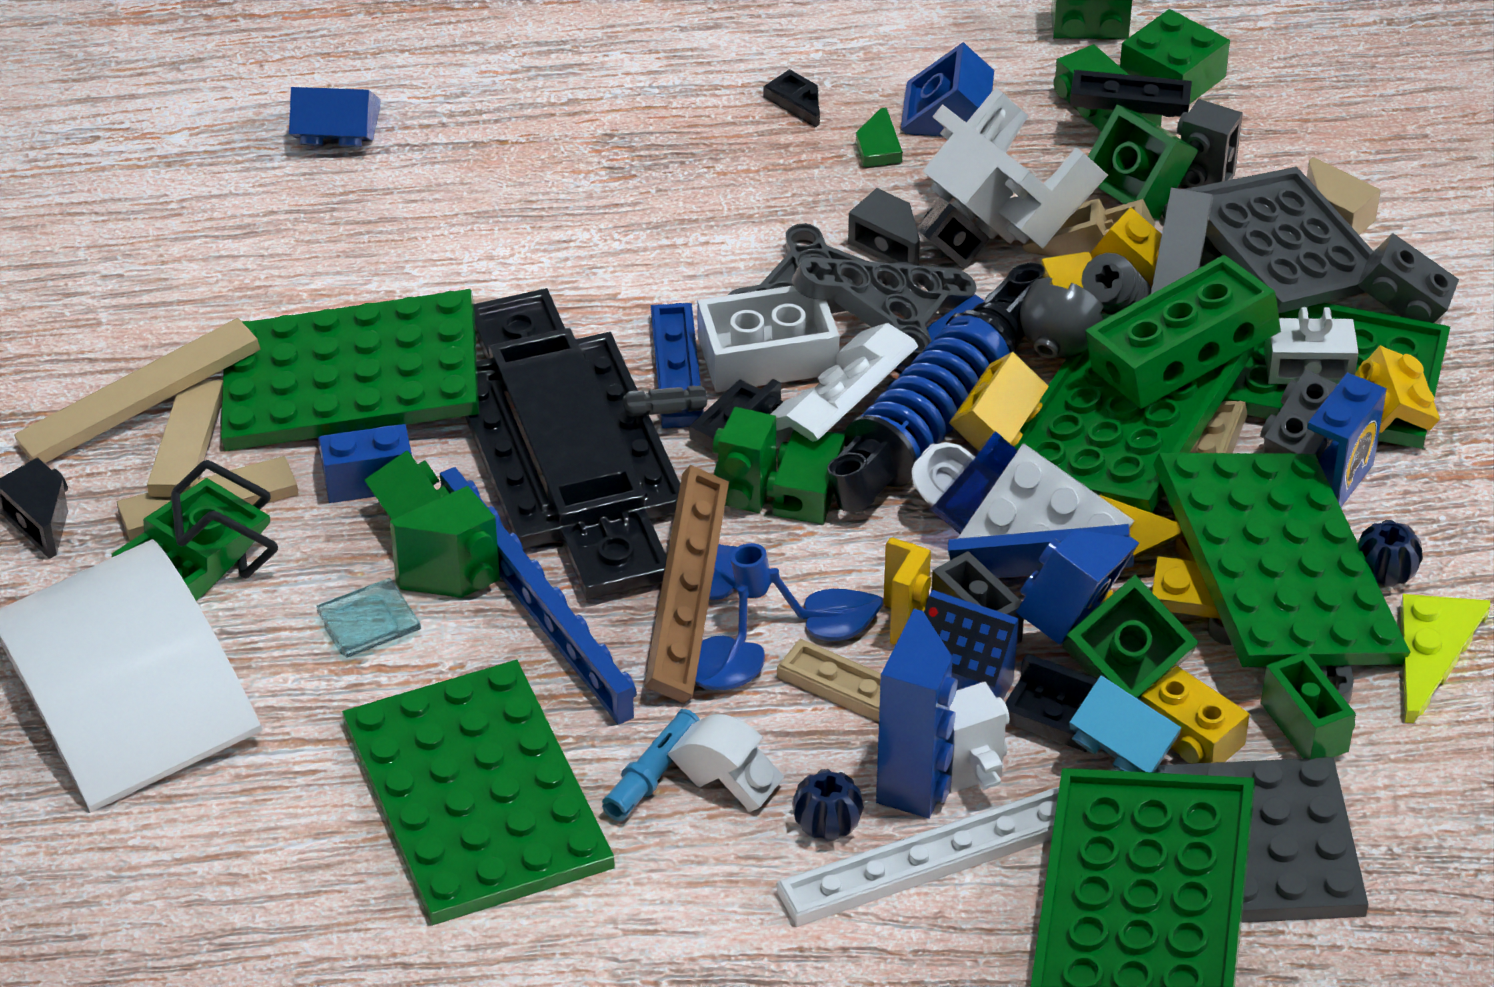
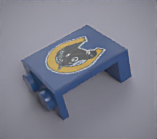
[1307,372,1387,507]

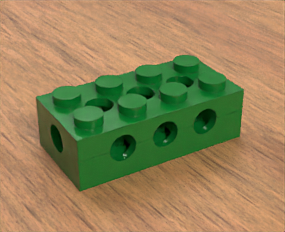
[1085,255,1281,409]

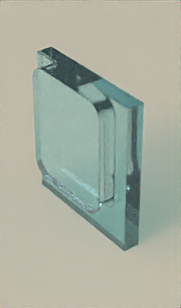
[316,578,421,658]

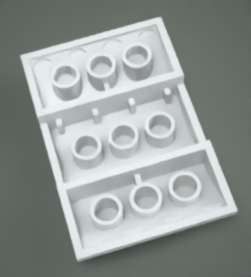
[0,539,263,813]

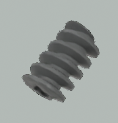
[1081,253,1152,315]

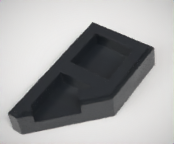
[763,69,820,127]

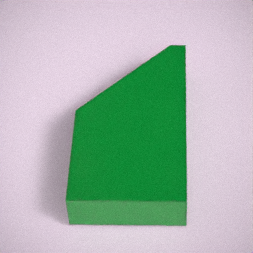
[855,107,903,167]

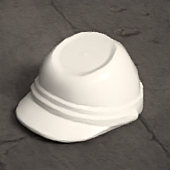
[912,442,984,510]

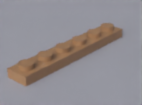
[644,465,729,704]

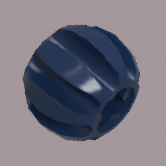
[1358,520,1423,587]
[792,769,864,842]

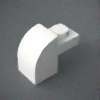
[667,714,784,812]

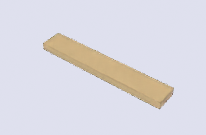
[14,318,261,463]

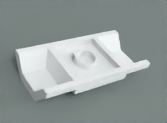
[771,323,918,448]

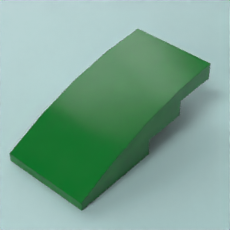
[111,478,270,601]

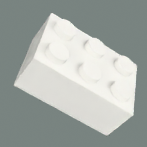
[697,286,840,393]

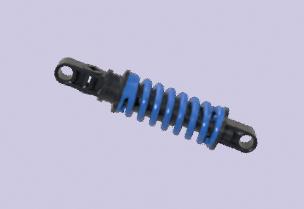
[827,263,1047,512]

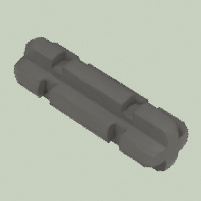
[623,385,707,417]

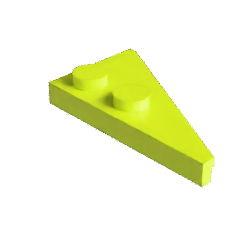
[1400,594,1490,723]

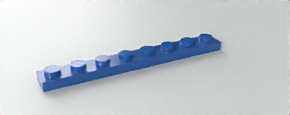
[440,467,637,725]

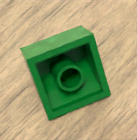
[390,486,500,598]

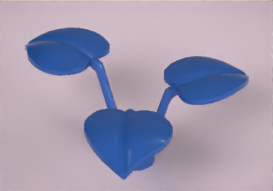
[695,543,883,690]

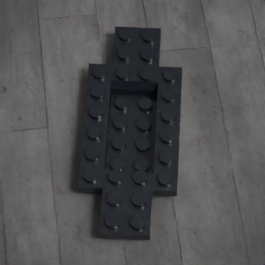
[465,288,680,600]

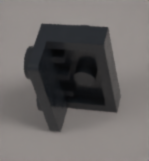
[689,379,783,450]
[1005,654,1098,752]

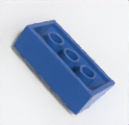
[876,609,958,819]

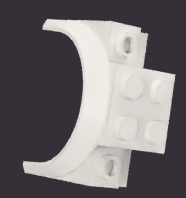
[923,87,1108,249]

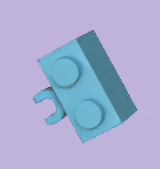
[1069,675,1181,773]

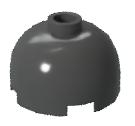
[1020,277,1104,358]

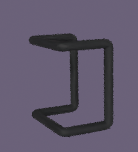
[171,460,278,579]

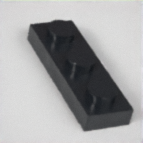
[1070,70,1192,117]

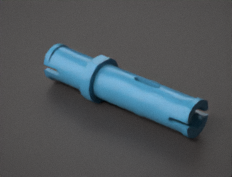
[602,709,700,821]

